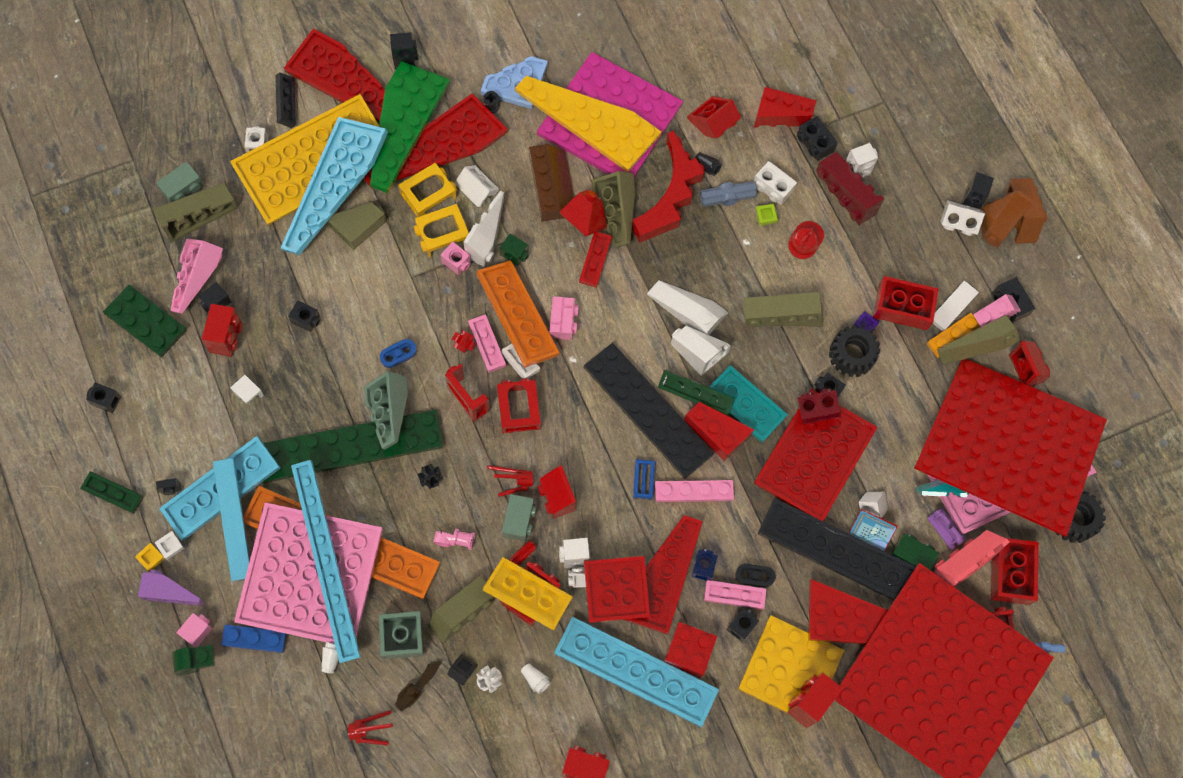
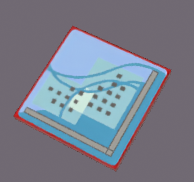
[848,509,898,551]

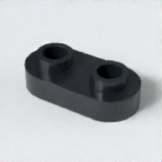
[735,564,776,588]

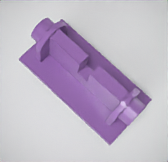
[927,508,967,550]

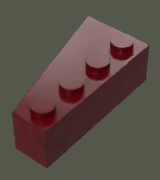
[816,152,884,225]

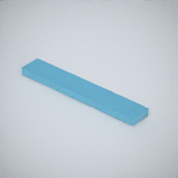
[213,458,250,581]

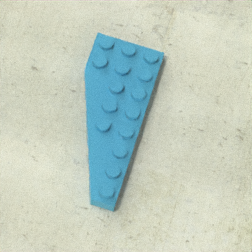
[281,117,388,255]

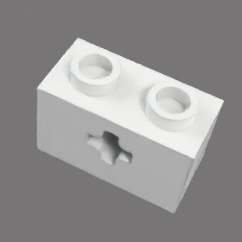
[559,538,589,568]

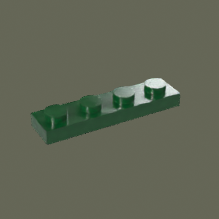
[658,370,736,416]

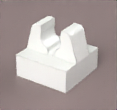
[154,531,184,560]

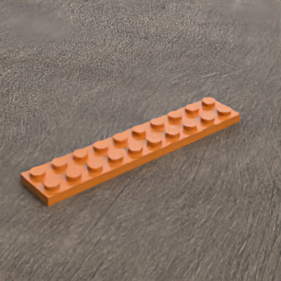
[243,486,440,600]

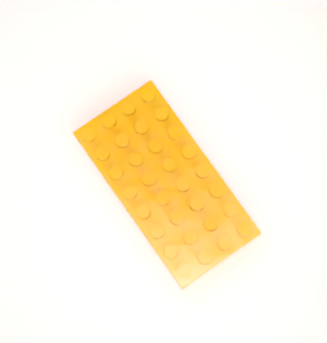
[230,94,379,226]

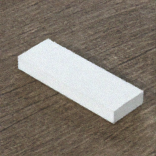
[933,281,979,332]

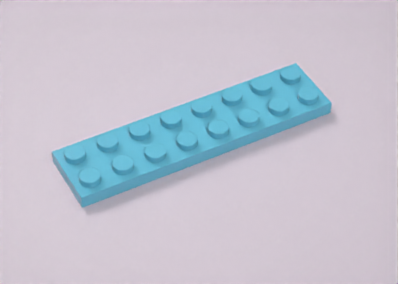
[554,617,719,728]

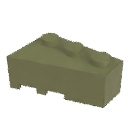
[428,576,494,644]

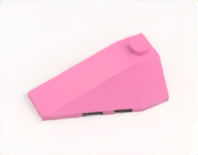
[171,239,223,314]

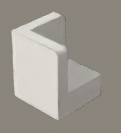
[230,375,264,404]
[859,492,888,518]

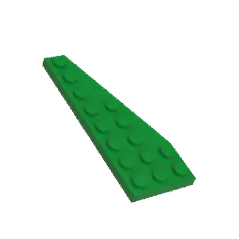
[370,61,450,193]

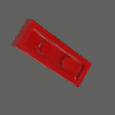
[579,232,612,288]

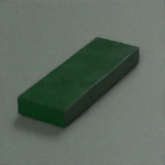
[80,471,144,514]

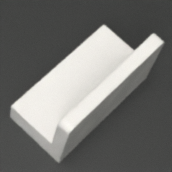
[455,165,499,207]

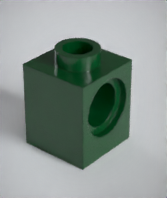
[499,234,530,266]

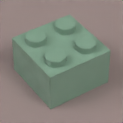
[379,611,424,660]

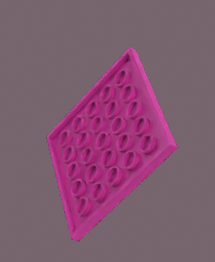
[537,52,683,178]

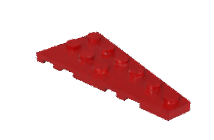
[623,515,703,635]

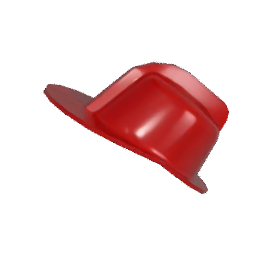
[788,221,824,259]

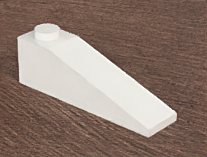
[464,191,504,267]

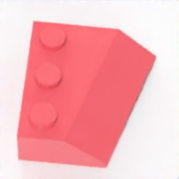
[933,530,1010,587]

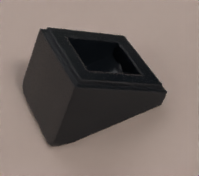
[447,654,478,686]

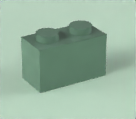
[156,162,204,202]
[502,494,537,541]

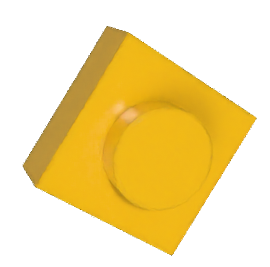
[135,543,165,572]

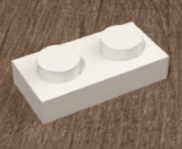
[501,343,540,379]

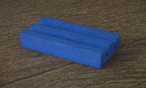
[633,459,655,500]

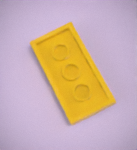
[483,557,573,631]

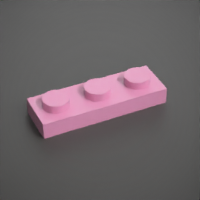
[468,314,506,373]
[704,580,766,610]

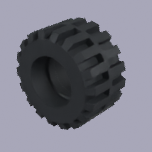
[829,325,880,377]
[1056,491,1106,543]

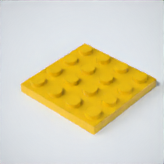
[737,615,844,714]

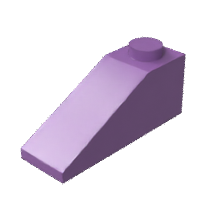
[138,570,204,606]

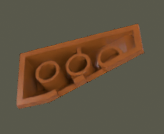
[981,190,1034,248]

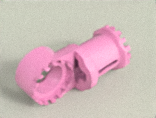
[433,529,475,550]

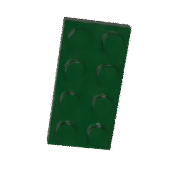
[103,284,187,358]

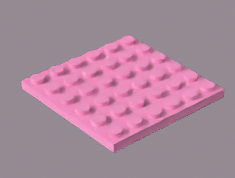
[234,503,383,644]

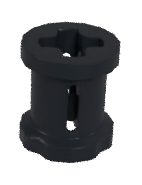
[483,91,500,114]

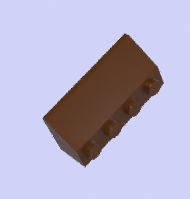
[529,144,574,222]

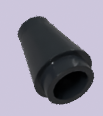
[695,152,722,176]

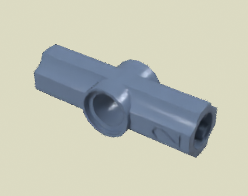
[699,181,757,207]

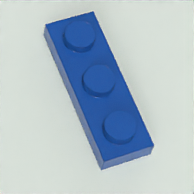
[221,625,287,653]

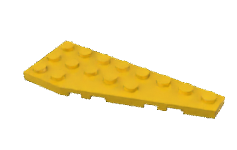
[515,76,661,172]

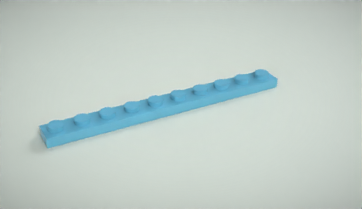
[291,460,361,663]

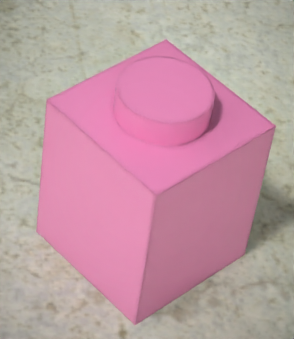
[176,613,213,647]

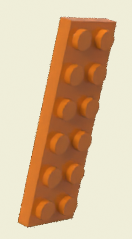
[476,260,560,368]

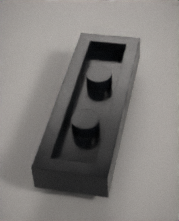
[275,72,296,128]

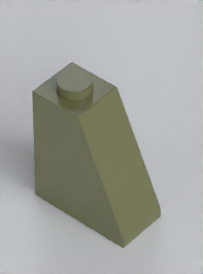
[327,202,386,250]

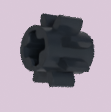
[417,464,443,489]

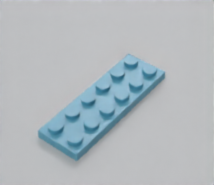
[159,436,281,541]

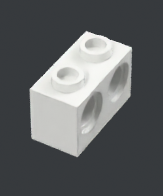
[846,143,878,178]
[753,161,797,205]
[940,201,985,236]

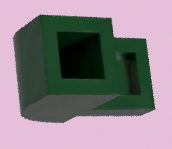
[172,644,215,676]

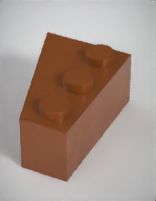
[1006,178,1047,244]

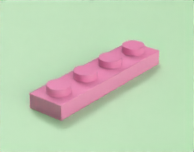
[655,480,734,502]

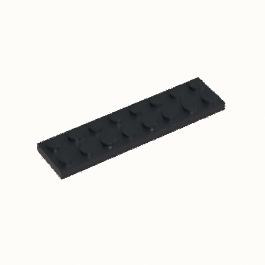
[584,342,714,479]
[758,498,916,601]

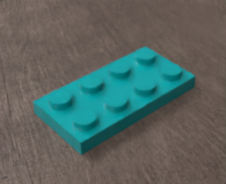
[709,365,788,443]

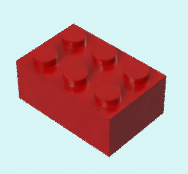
[873,276,939,330]
[991,538,1039,605]
[787,672,843,728]

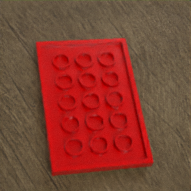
[753,389,878,521]

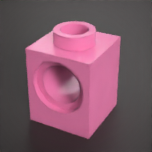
[441,242,471,275]

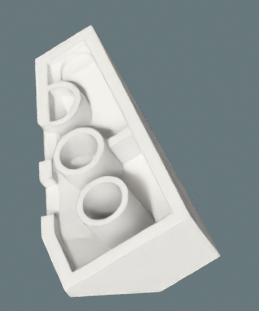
[647,281,728,335]

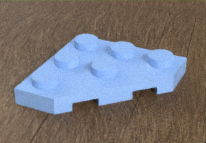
[481,56,548,109]

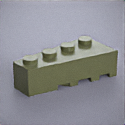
[744,292,823,327]

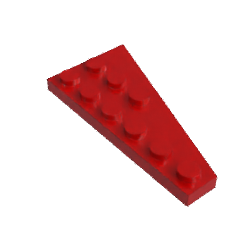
[808,579,888,645]

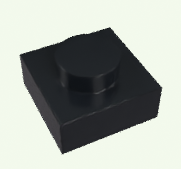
[156,478,181,495]

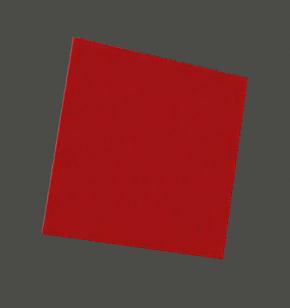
[914,359,1107,537]
[834,563,1054,778]

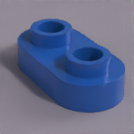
[380,339,417,368]

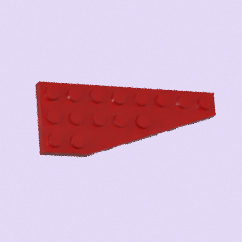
[284,28,385,123]
[363,93,508,189]

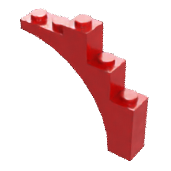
[632,131,705,243]

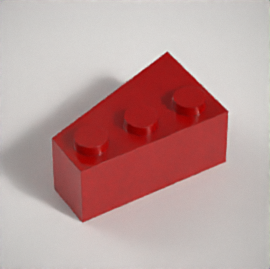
[753,87,817,128]
[684,402,754,462]

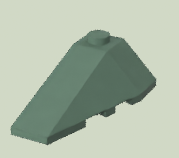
[364,371,408,449]

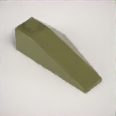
[591,171,635,248]
[937,315,1020,364]

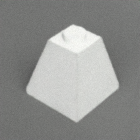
[671,326,731,376]

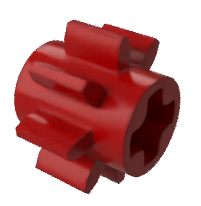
[451,330,476,353]

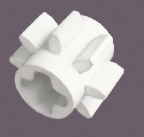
[476,665,502,693]

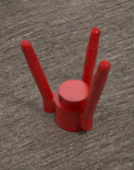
[487,465,533,497]
[348,710,393,745]

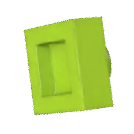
[755,204,778,226]

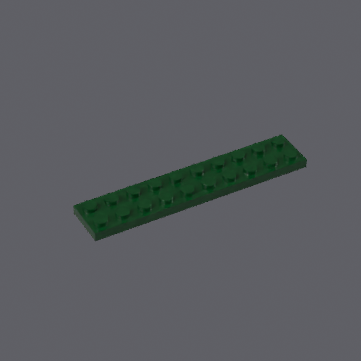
[260,410,443,484]

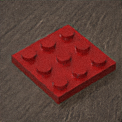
[584,556,650,623]

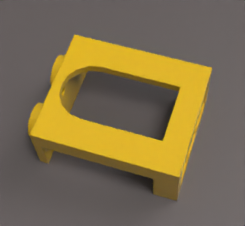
[398,163,457,217]
[413,204,469,257]

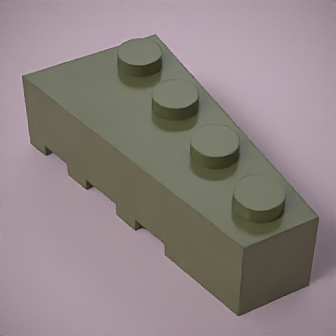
[152,183,238,243]

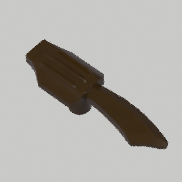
[394,662,441,712]

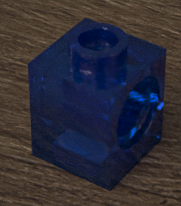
[691,549,718,581]

